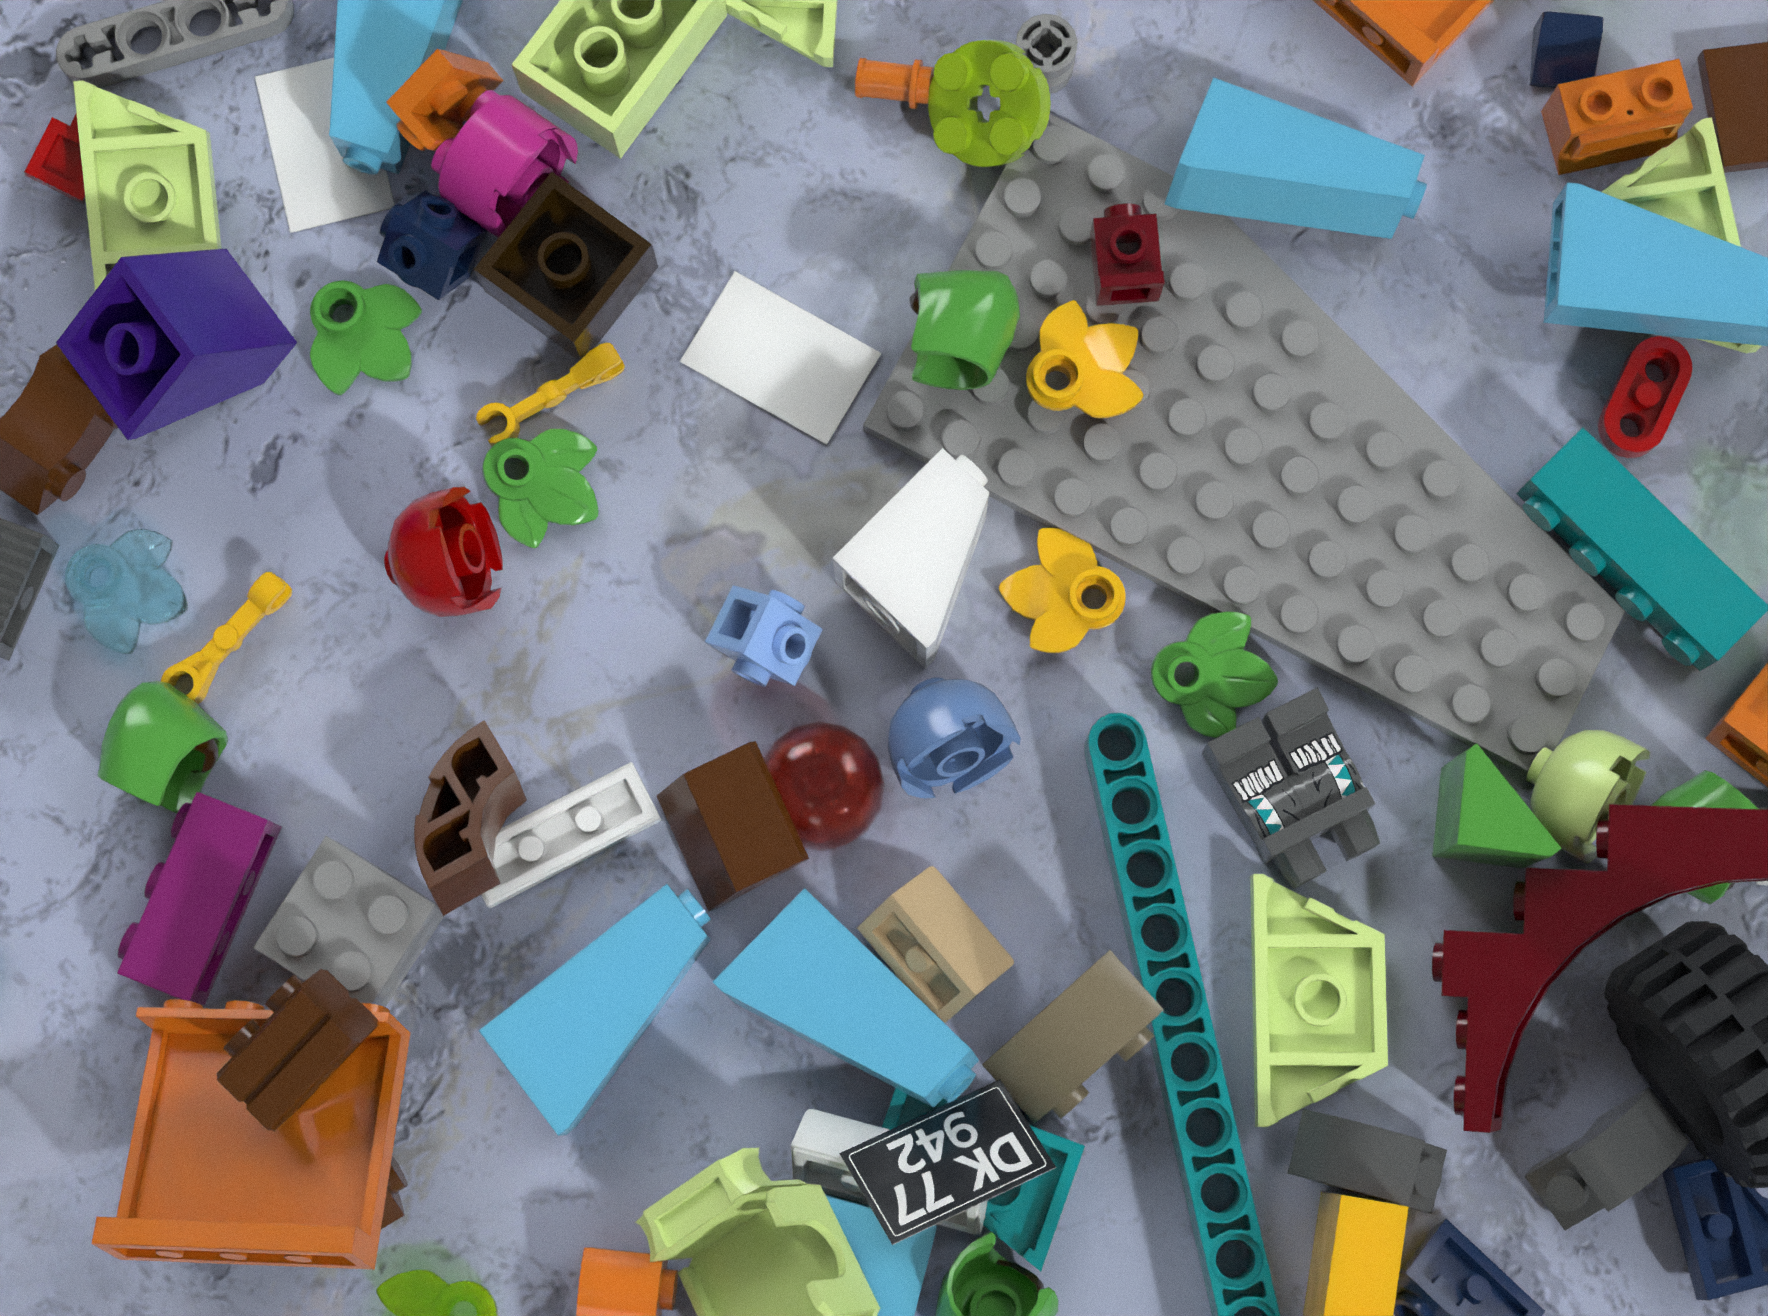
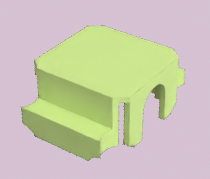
[636,1147,880,1316]

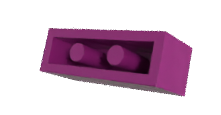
[117,792,282,1005]

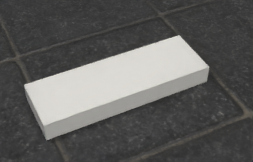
[481,762,662,908]

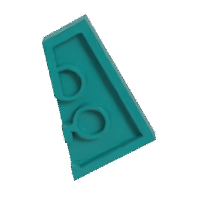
[882,1088,1085,1272]

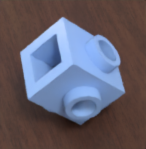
[705,585,823,687]

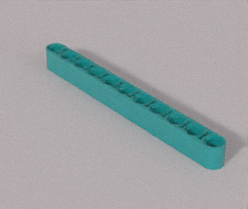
[1084,713,1280,1316]

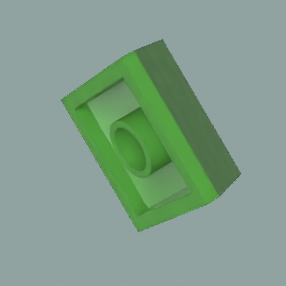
[1432,743,1562,868]

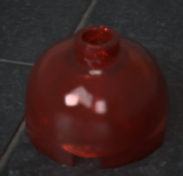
[764,722,885,851]

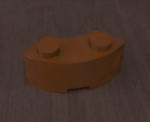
[0,344,118,515]
[414,720,527,916]

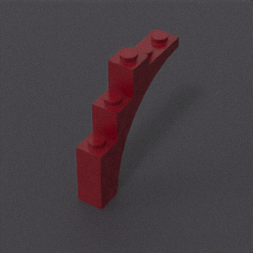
[1432,804,1768,1133]

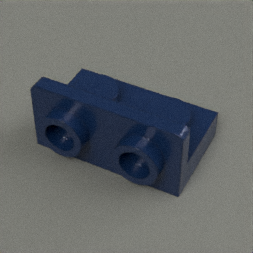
[1394,1219,1545,1316]

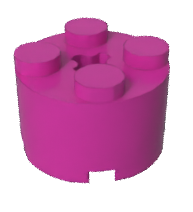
[431,90,578,238]

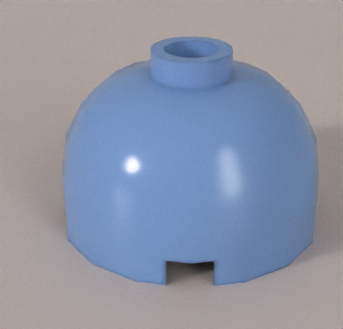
[887,677,1021,799]

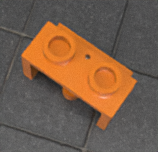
[1541,59,1693,175]

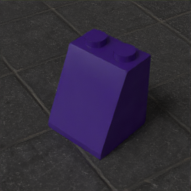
[56,248,297,440]

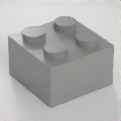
[253,836,445,1007]

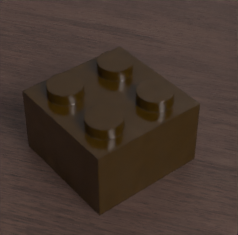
[474,171,658,361]

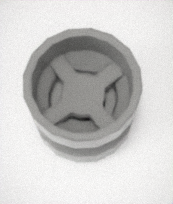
[1016,14,1078,94]

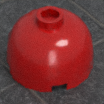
[384,487,503,617]

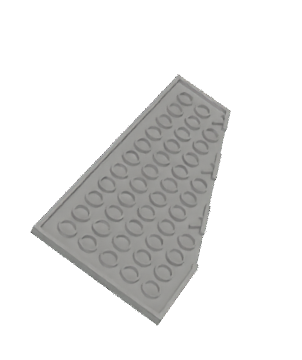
[863,114,1625,776]

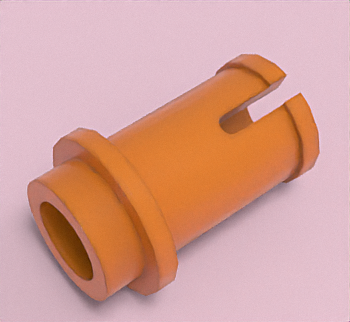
[855,58,934,109]

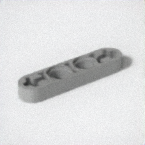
[56,0,294,88]

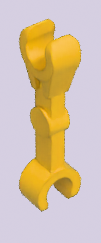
[476,342,625,446]
[161,572,292,704]

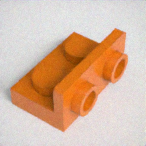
[386,48,504,151]

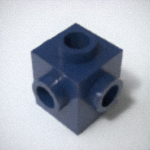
[376,190,487,300]

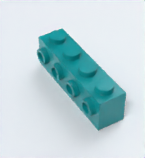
[1516,427,1768,671]

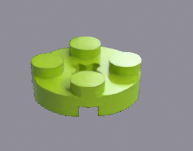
[928,40,1051,167]

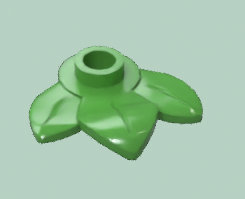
[310,280,422,395]
[482,429,599,549]
[1151,611,1278,738]

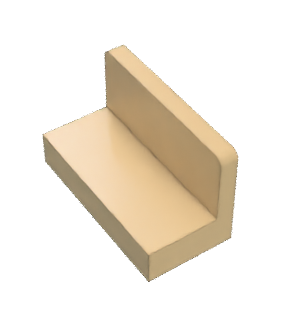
[857,866,1014,1023]

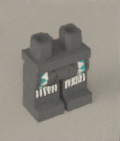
[1202,687,1380,889]

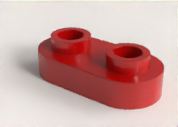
[1598,336,1693,458]

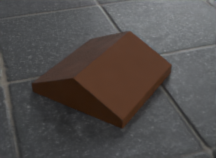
[657,741,809,912]

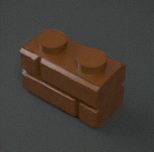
[216,969,379,1131]

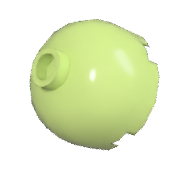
[1526,730,1650,863]

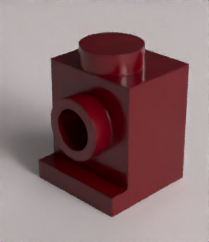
[1090,203,1165,306]

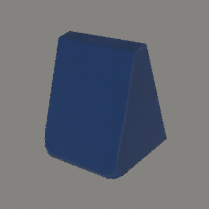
[1529,11,1604,88]

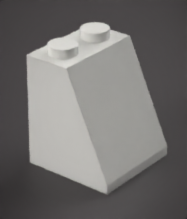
[833,448,989,669]

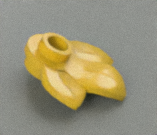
[1026,300,1144,418]
[999,528,1126,653]

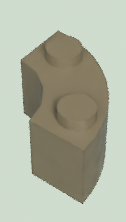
[982,950,1164,1124]

